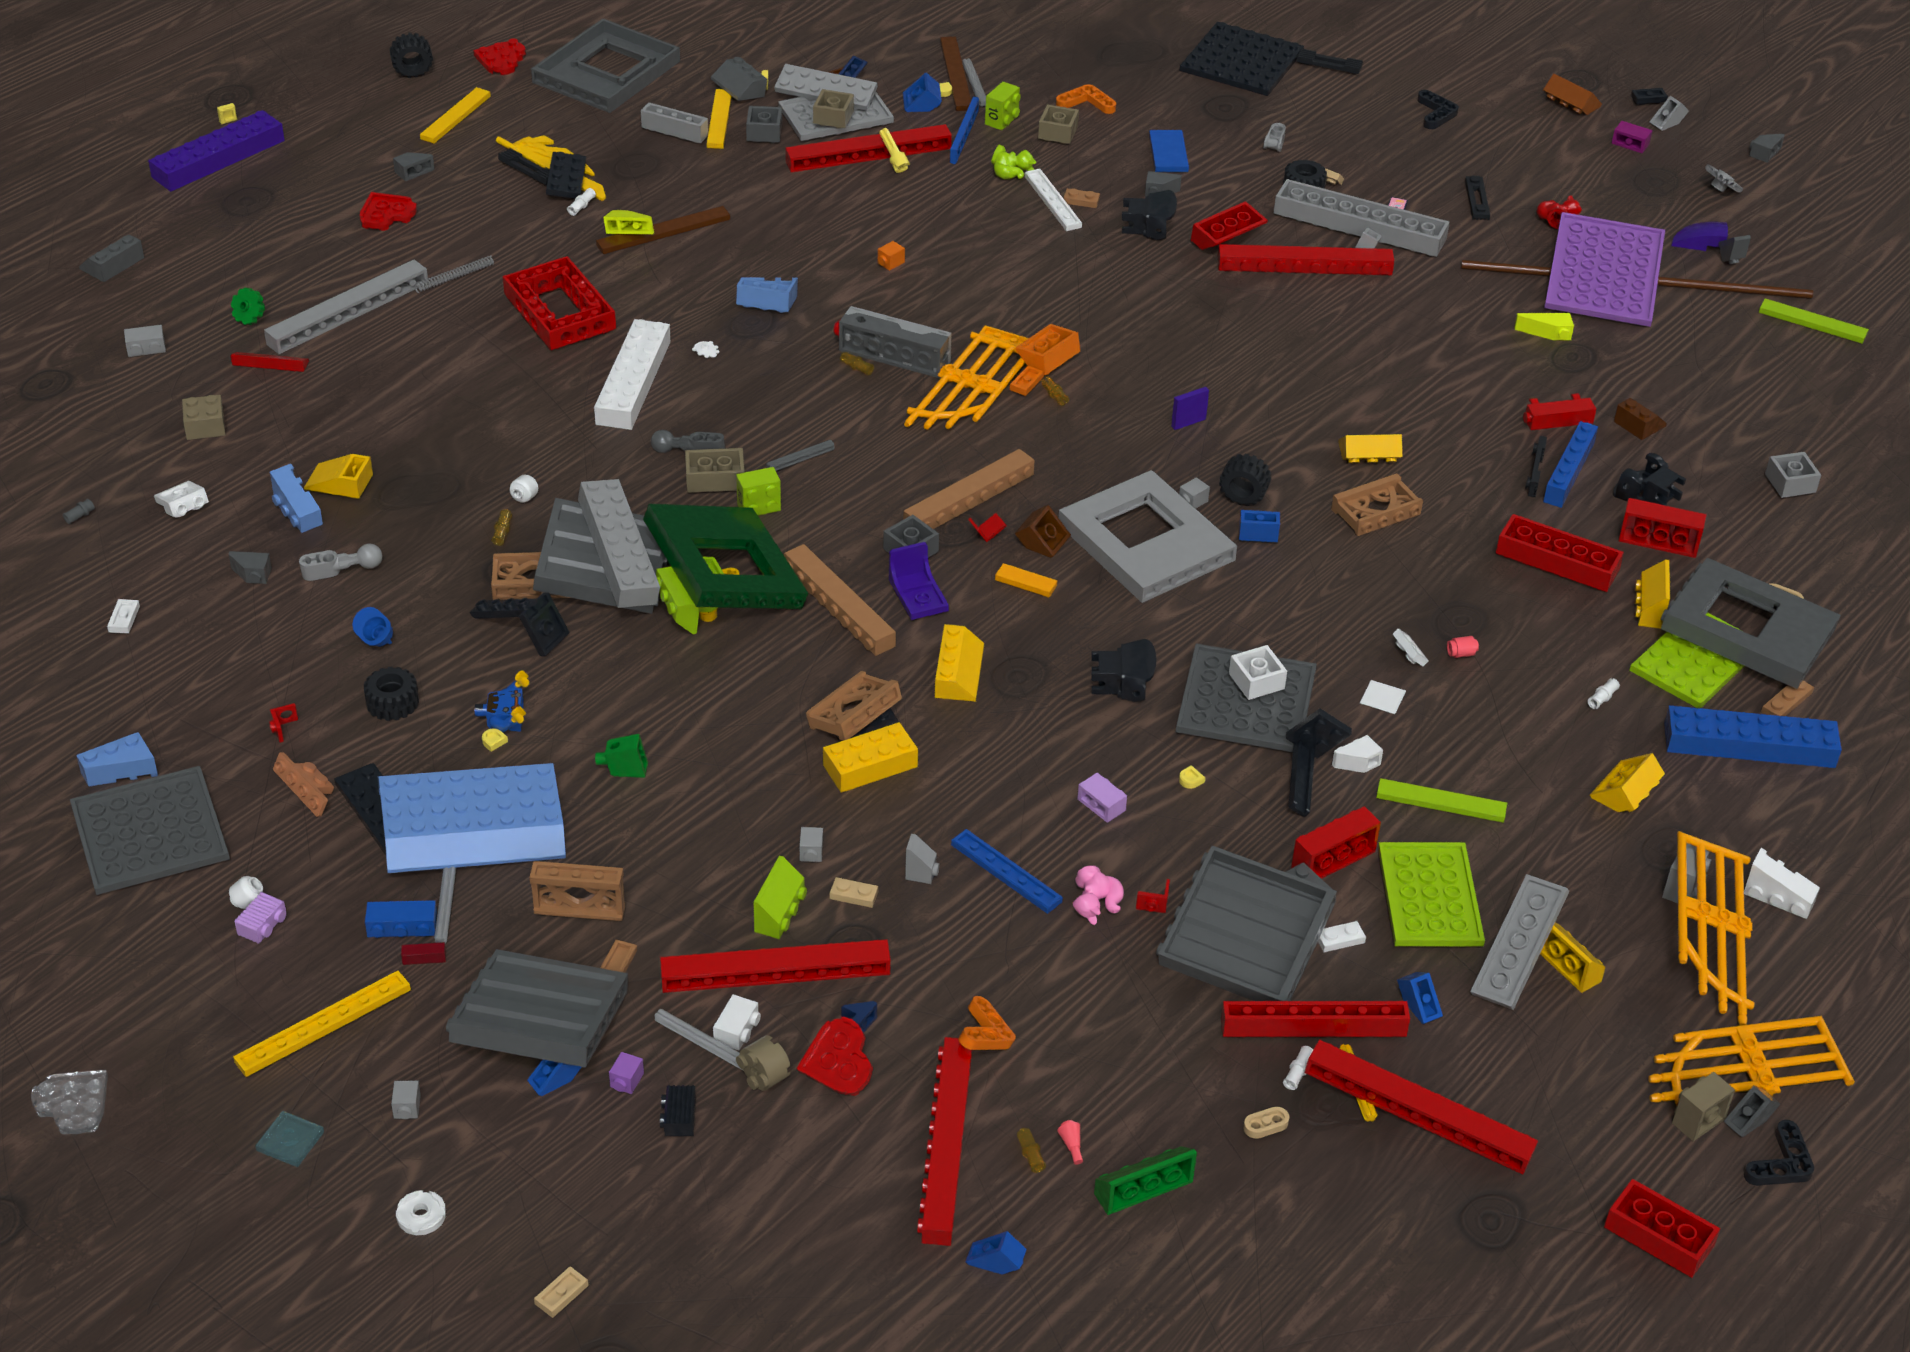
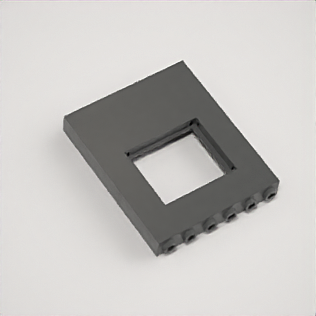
[531,19,680,113]
[1661,558,1841,689]

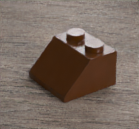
[1614,398,1667,440]
[1015,505,1071,558]

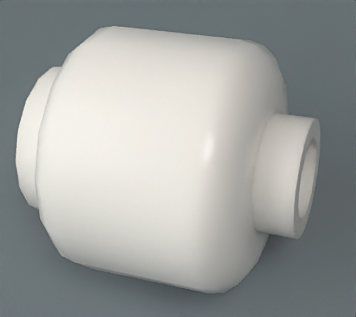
[510,475,539,503]
[229,876,263,909]

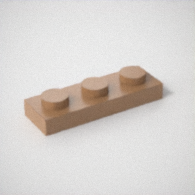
[1761,681,1814,716]

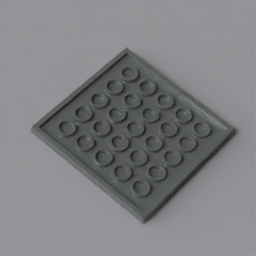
[1176,644,1317,752]
[70,766,230,895]

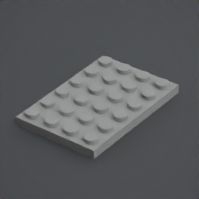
[778,92,894,141]

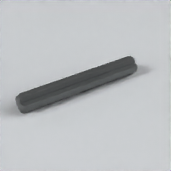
[766,440,835,471]

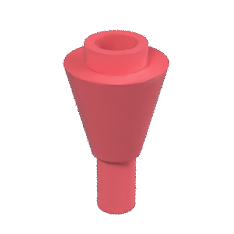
[1057,1120,1083,1165]

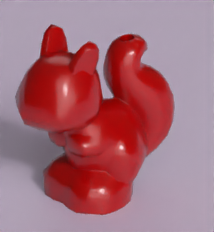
[1536,195,1582,229]

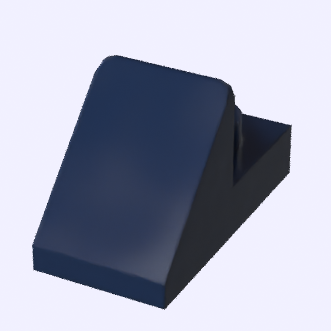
[841,1001,877,1033]

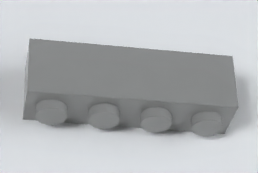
[641,102,708,143]

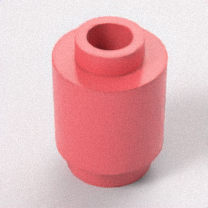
[1447,636,1479,658]

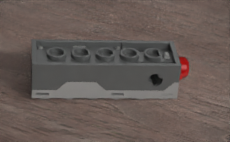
[833,306,952,378]

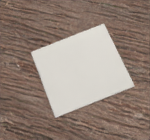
[1360,680,1406,714]

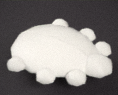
[692,341,720,358]

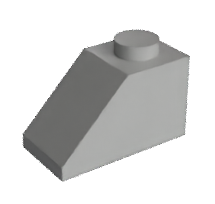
[1650,96,1689,131]
[905,834,940,884]

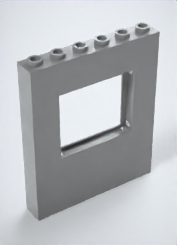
[1059,470,1237,603]

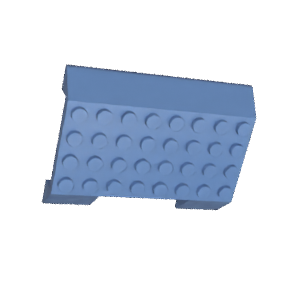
[378,763,566,873]

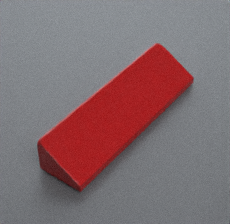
[231,352,309,372]

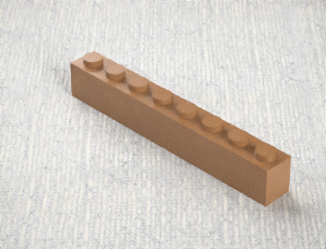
[903,449,1034,529]
[784,544,896,656]

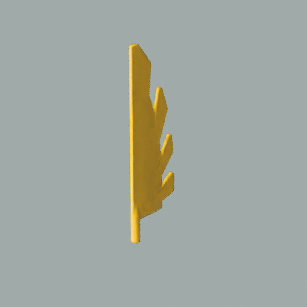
[496,135,606,201]

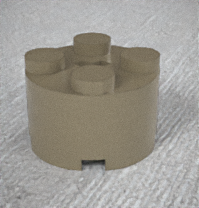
[736,1035,791,1091]

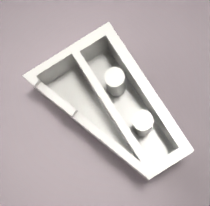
[1744,848,1820,919]

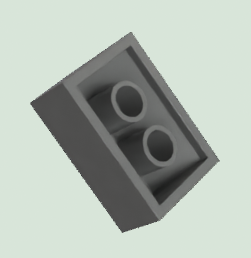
[711,57,767,101]
[79,234,144,282]

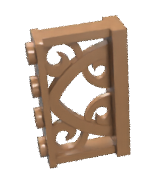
[1331,473,1423,536]
[491,552,570,600]
[806,671,902,741]
[529,861,625,921]

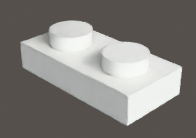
[107,599,140,634]
[1393,629,1429,666]
[1318,921,1366,952]

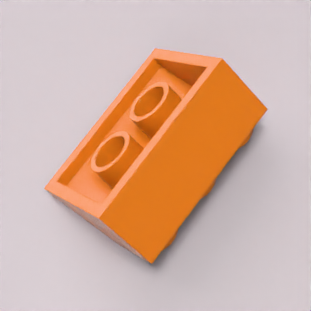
[1016,324,1080,375]

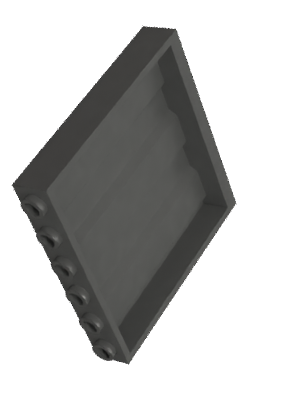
[533,498,668,614]
[1156,846,1337,1001]
[446,949,628,1067]

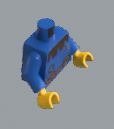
[475,671,529,732]

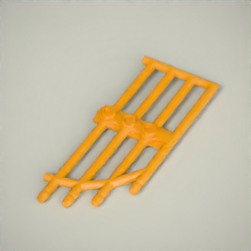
[904,332,1025,430]
[1677,831,1754,1026]
[1648,1016,1855,1106]

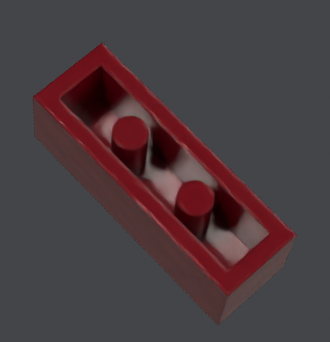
[401,942,446,965]

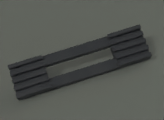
[1297,49,1363,74]
[498,148,550,185]
[1465,176,1490,220]
[1525,436,1547,497]

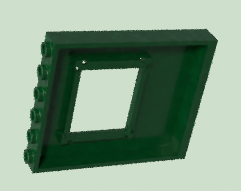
[643,504,808,609]

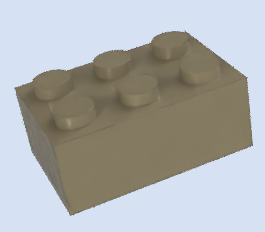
[685,448,744,493]

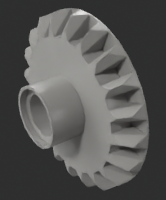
[1705,164,1743,192]

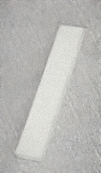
[1025,169,1082,231]

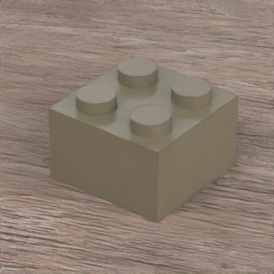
[813,89,854,128]
[1038,104,1079,144]
[182,395,226,440]
[1672,1072,1735,1142]

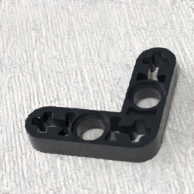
[1417,90,1459,130]
[1744,1119,1814,1186]

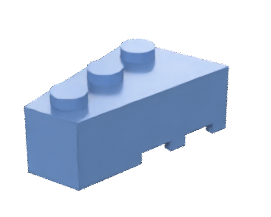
[736,277,798,313]
[270,464,323,533]
[76,732,158,786]

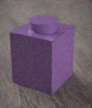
[609,1052,644,1094]

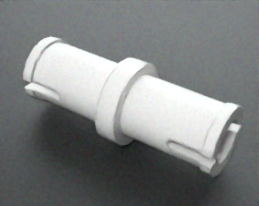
[567,188,596,216]
[1588,678,1620,709]
[1283,1046,1313,1090]

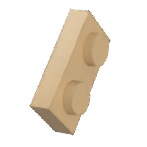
[830,877,878,908]
[534,1267,589,1318]

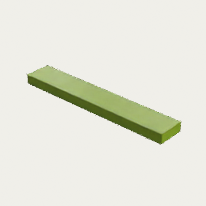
[1759,299,1869,344]
[1376,778,1507,823]

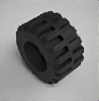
[390,32,433,78]
[1283,160,1327,189]
[1219,453,1272,506]
[364,667,419,721]

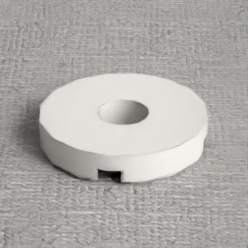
[396,1190,446,1235]

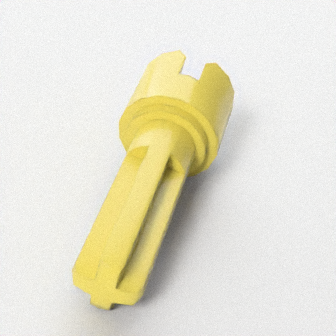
[879,128,910,173]

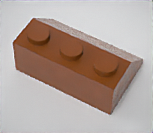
[1543,73,1602,115]

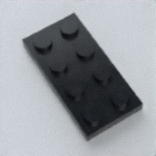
[546,152,586,198]

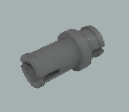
[63,499,95,524]

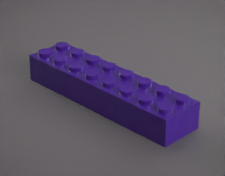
[148,110,285,192]

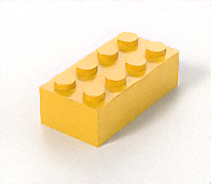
[823,722,918,793]

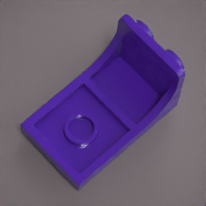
[889,542,949,620]

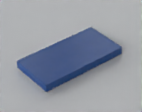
[1149,130,1189,172]

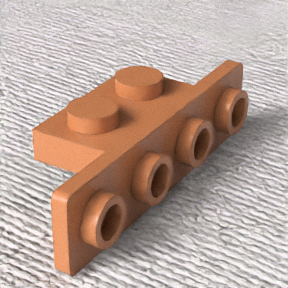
[273,752,334,817]

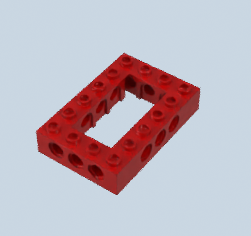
[503,256,616,350]

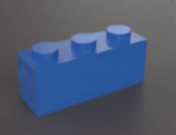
[365,901,437,937]

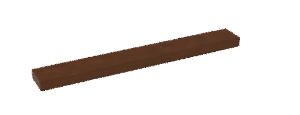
[940,36,971,111]
[596,206,730,254]

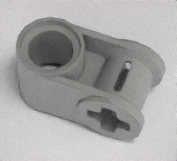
[1264,123,1286,152]

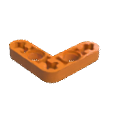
[1056,84,1116,114]
[958,996,1016,1050]

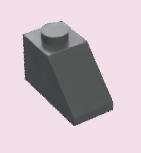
[1749,134,1785,163]
[393,152,435,181]
[1145,171,1182,196]
[1719,235,1751,264]
[229,551,272,584]
[1724,1085,1780,1137]

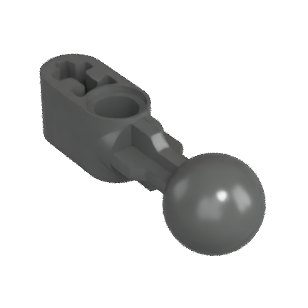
[651,430,726,453]

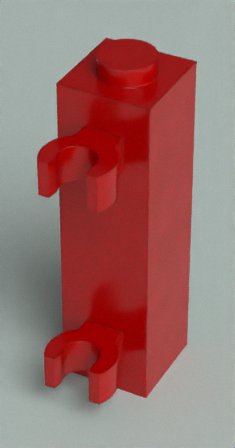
[1523,393,1596,430]

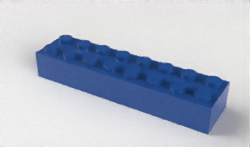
[1664,706,1842,768]

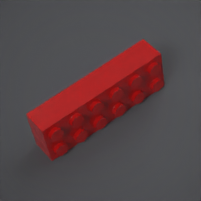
[1496,514,1624,592]

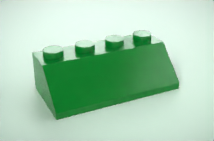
[1094,1146,1197,1215]

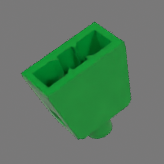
[595,734,648,778]

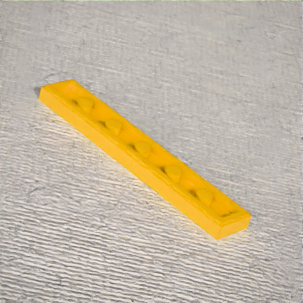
[420,87,491,144]
[707,89,732,149]

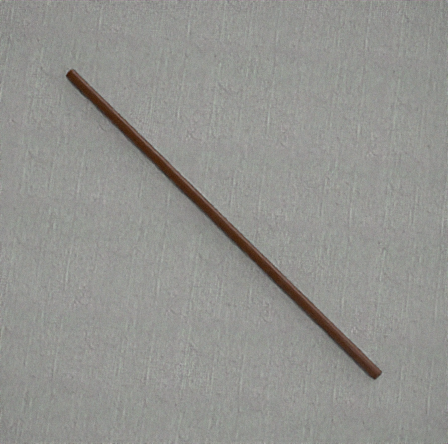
[1461,260,1813,299]

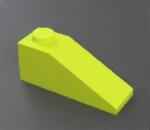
[603,210,654,234]
[1514,313,1574,340]

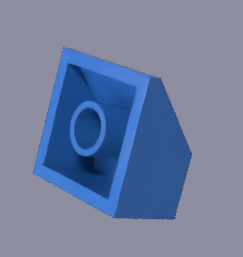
[903,73,942,112]

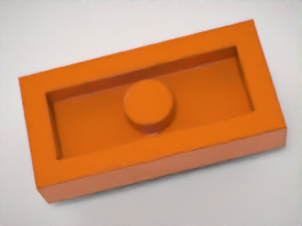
[1010,365,1044,396]

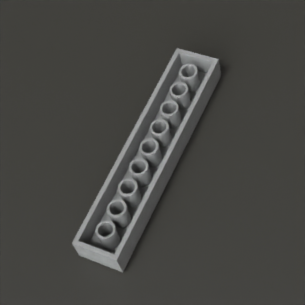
[1274,179,1450,257]

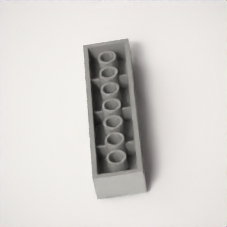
[578,479,660,608]

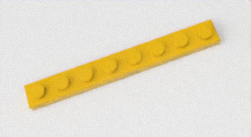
[233,971,411,1077]

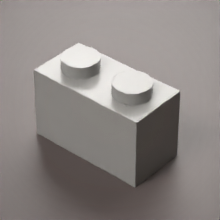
[124,325,166,357]

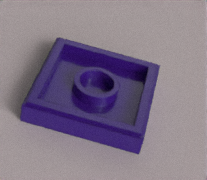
[1171,387,1209,430]

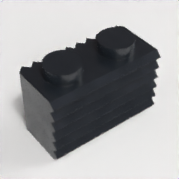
[660,1085,696,1136]

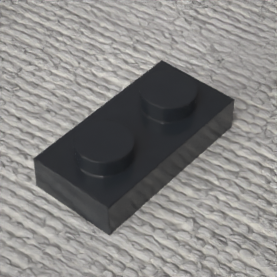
[1631,88,1668,105]

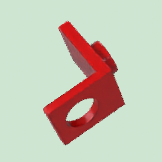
[968,513,1007,542]
[269,703,298,743]
[1136,879,1170,913]

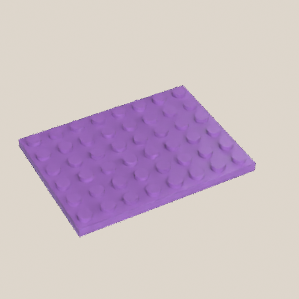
[1544,212,1665,327]

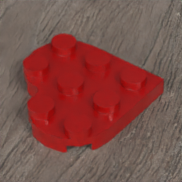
[473,38,526,75]
[360,192,417,231]
[796,1017,873,1096]

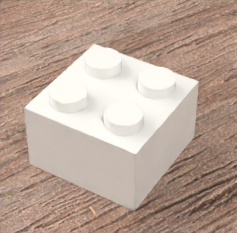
[1229,645,1287,700]

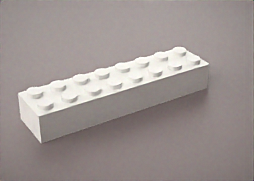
[594,319,671,430]

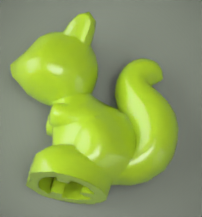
[991,145,1036,180]

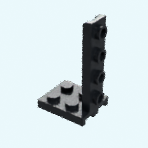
[470,592,570,656]
[1286,708,1352,817]

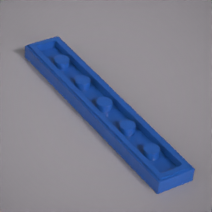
[950,97,979,164]
[951,829,1063,914]

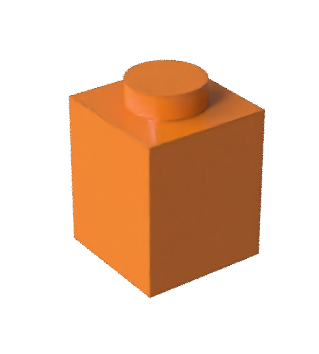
[878,241,905,271]

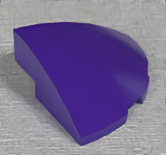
[1672,221,1728,251]

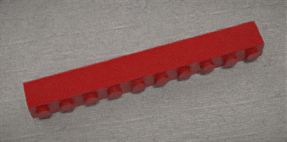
[785,124,952,172]
[1218,244,1395,275]
[660,939,891,993]
[917,1037,972,1246]
[1304,1039,1538,1175]

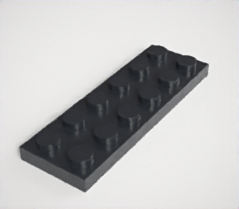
[334,763,386,855]

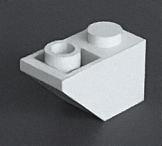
[1332,735,1383,773]

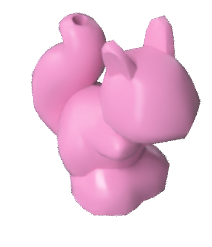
[1073,866,1124,925]

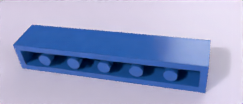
[1543,421,1598,508]

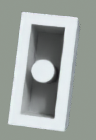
[713,995,761,1050]

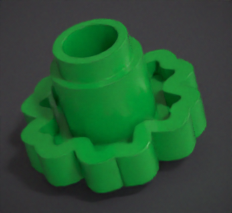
[231,288,265,325]

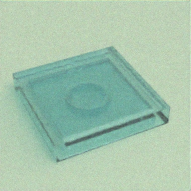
[255,1111,324,1167]

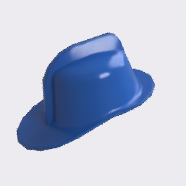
[352,607,393,647]

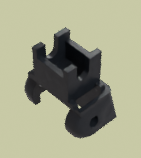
[1122,190,1177,240]
[1613,453,1686,506]
[1091,639,1157,702]

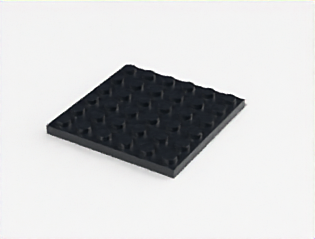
[1179,22,1304,96]

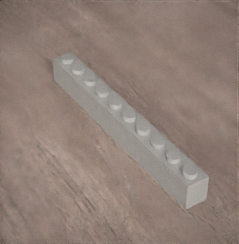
[264,260,428,354]

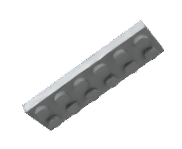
[774,64,878,111]
[1470,874,1569,1010]

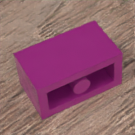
[1612,121,1653,153]

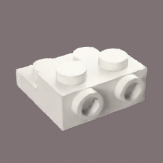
[154,481,209,518]

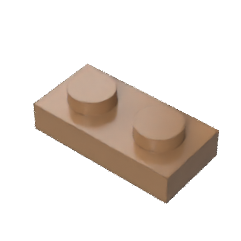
[1064,188,1100,208]

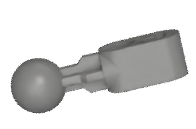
[299,544,382,581]

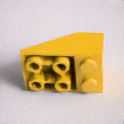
[304,454,373,498]

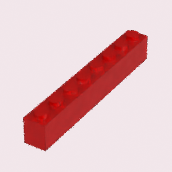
[1221,1001,1410,1037]

